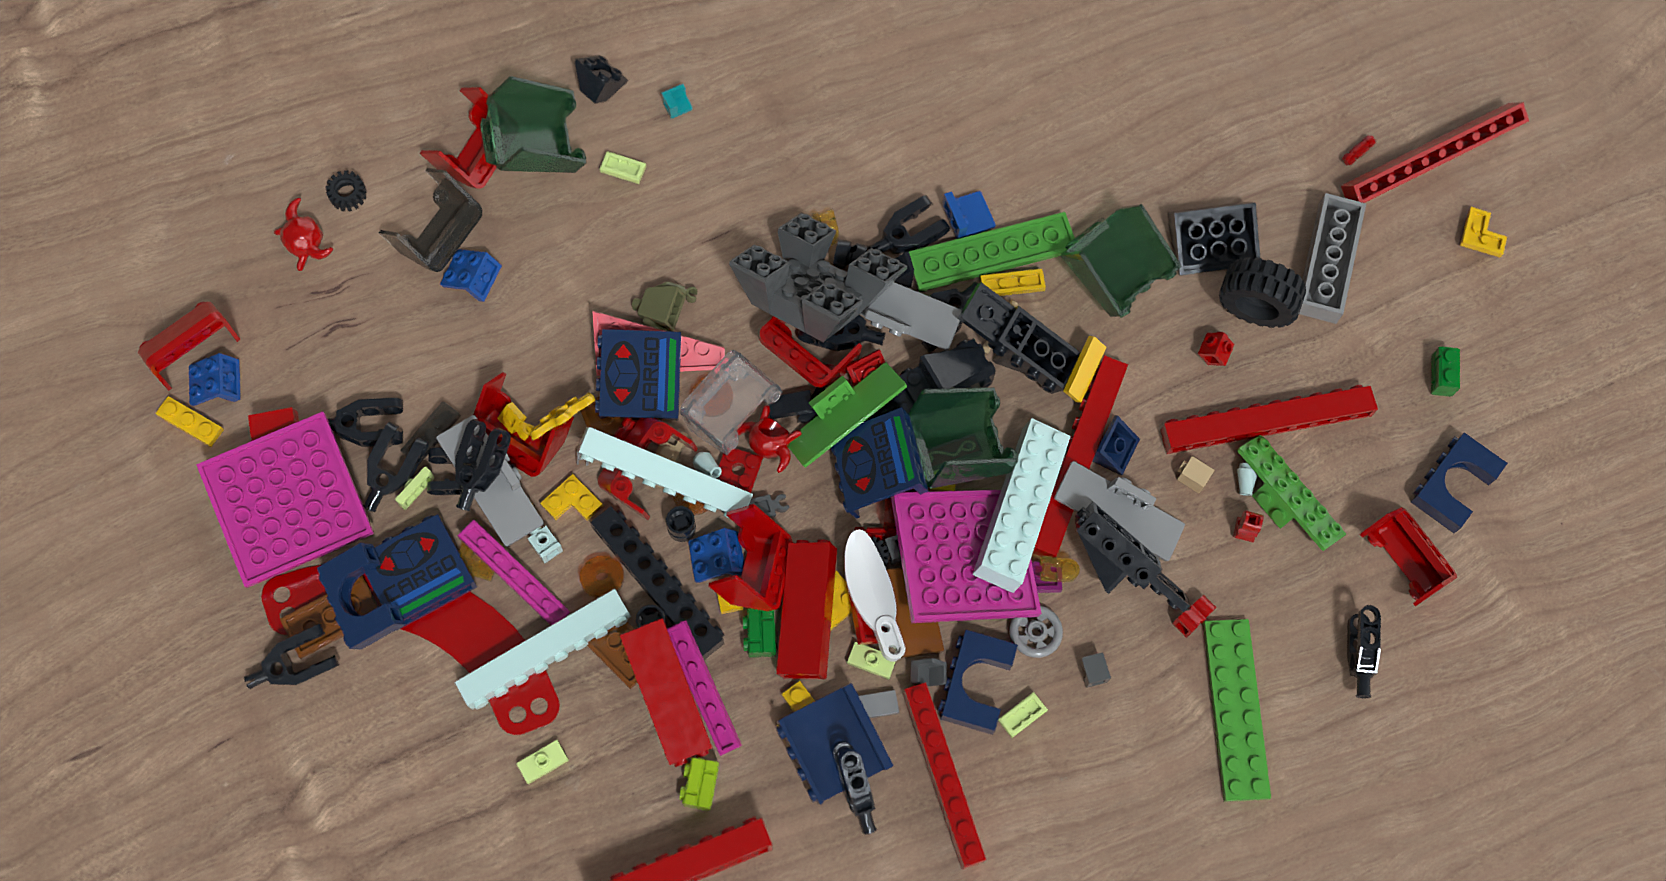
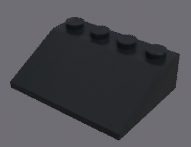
[1168,202,1260,276]

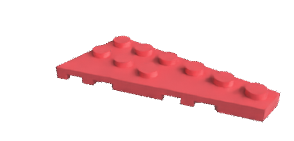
[592,311,726,376]

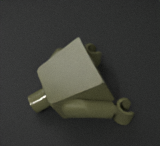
[632,281,698,332]

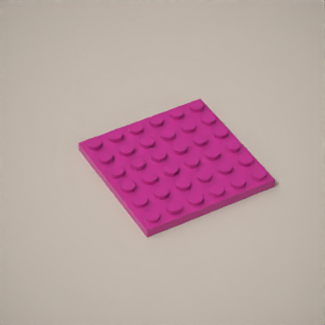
[196,412,374,588]
[891,490,1042,623]

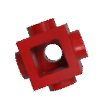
[1198,331,1235,366]

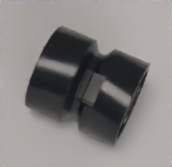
[833,239,868,268]
[666,506,696,542]
[636,605,667,628]

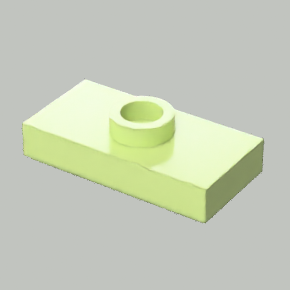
[600,151,646,184]
[395,467,435,510]
[847,642,896,679]
[998,692,1048,738]
[516,740,569,784]

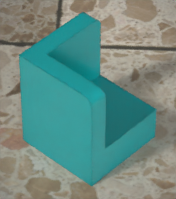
[661,84,693,119]

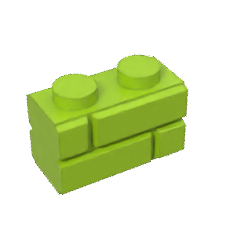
[679,758,719,811]

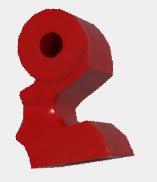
[1233,510,1264,543]
[1172,595,1217,638]

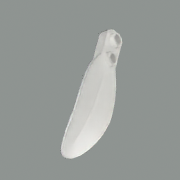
[844,530,905,661]

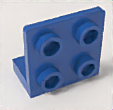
[942,191,996,239]
[440,249,502,302]
[189,353,240,406]
[688,528,744,583]

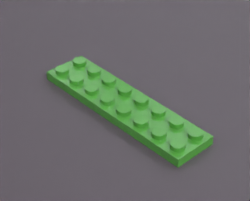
[909,212,1078,292]
[1203,619,1271,802]

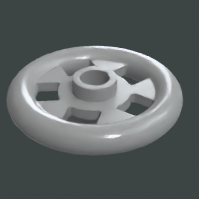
[1009,606,1063,658]

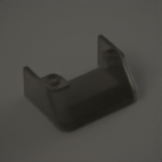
[378,168,483,272]

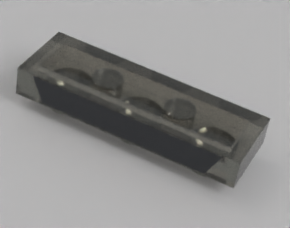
[400,401,461,465]

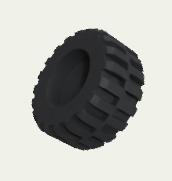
[1219,257,1306,328]

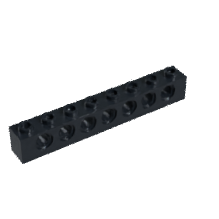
[590,506,724,660]

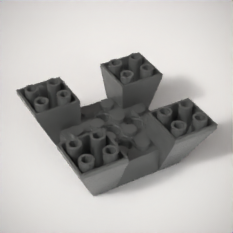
[729,213,907,342]

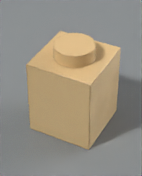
[1177,456,1215,493]

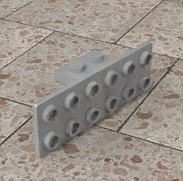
[860,282,962,350]
[436,415,544,547]
[1054,461,1185,562]

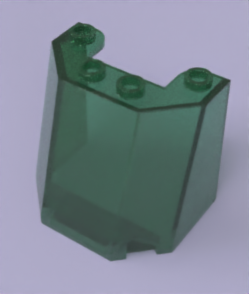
[480,76,587,173]
[1060,204,1182,318]
[908,387,1018,488]

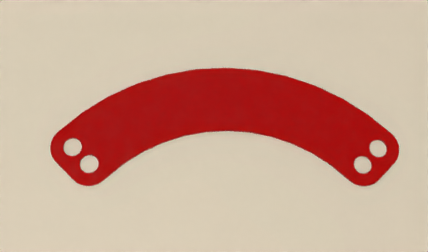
[261,565,560,735]

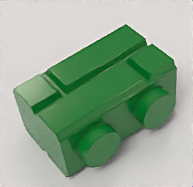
[1431,346,1460,397]
[743,608,776,658]

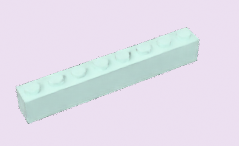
[576,427,753,519]
[455,589,631,709]

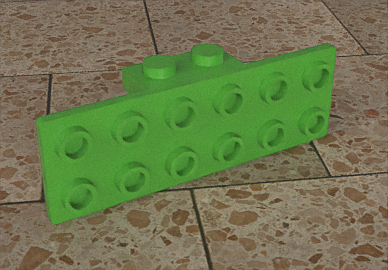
[788,362,907,467]
[1237,435,1346,551]

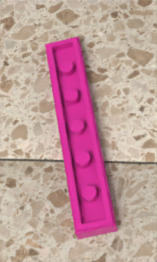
[458,520,570,626]
[667,621,742,756]

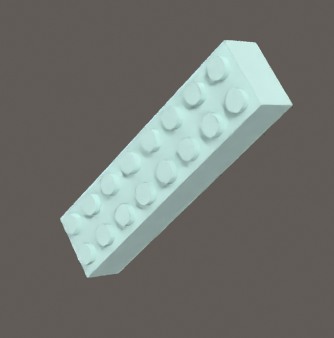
[972,418,1070,593]

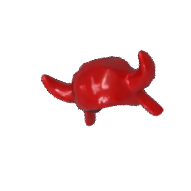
[274,198,333,271]
[733,405,802,473]

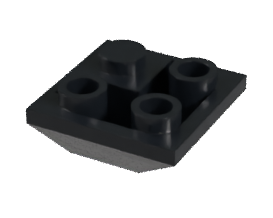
[575,56,628,104]

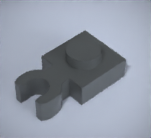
[749,494,790,518]

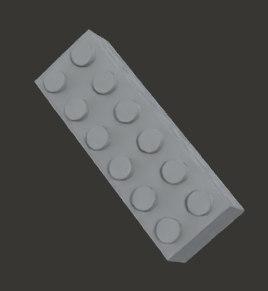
[1299,193,1366,324]

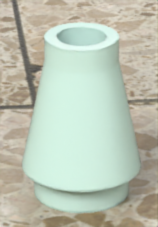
[693,452,722,479]
[1237,463,1257,496]

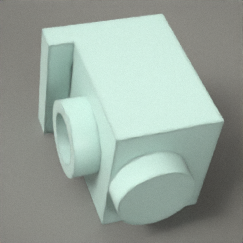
[528,526,563,563]

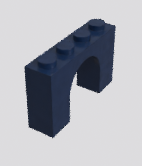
[1411,432,1508,533]
[317,543,406,650]
[938,630,1018,735]

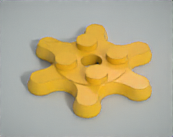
[530,392,595,440]

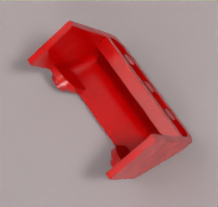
[419,87,519,189]
[138,302,241,391]
[759,316,862,387]
[473,372,574,477]
[598,418,698,520]
[708,504,793,611]
[1360,507,1457,607]

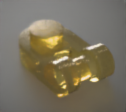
[812,209,839,246]
[1040,556,1080,582]

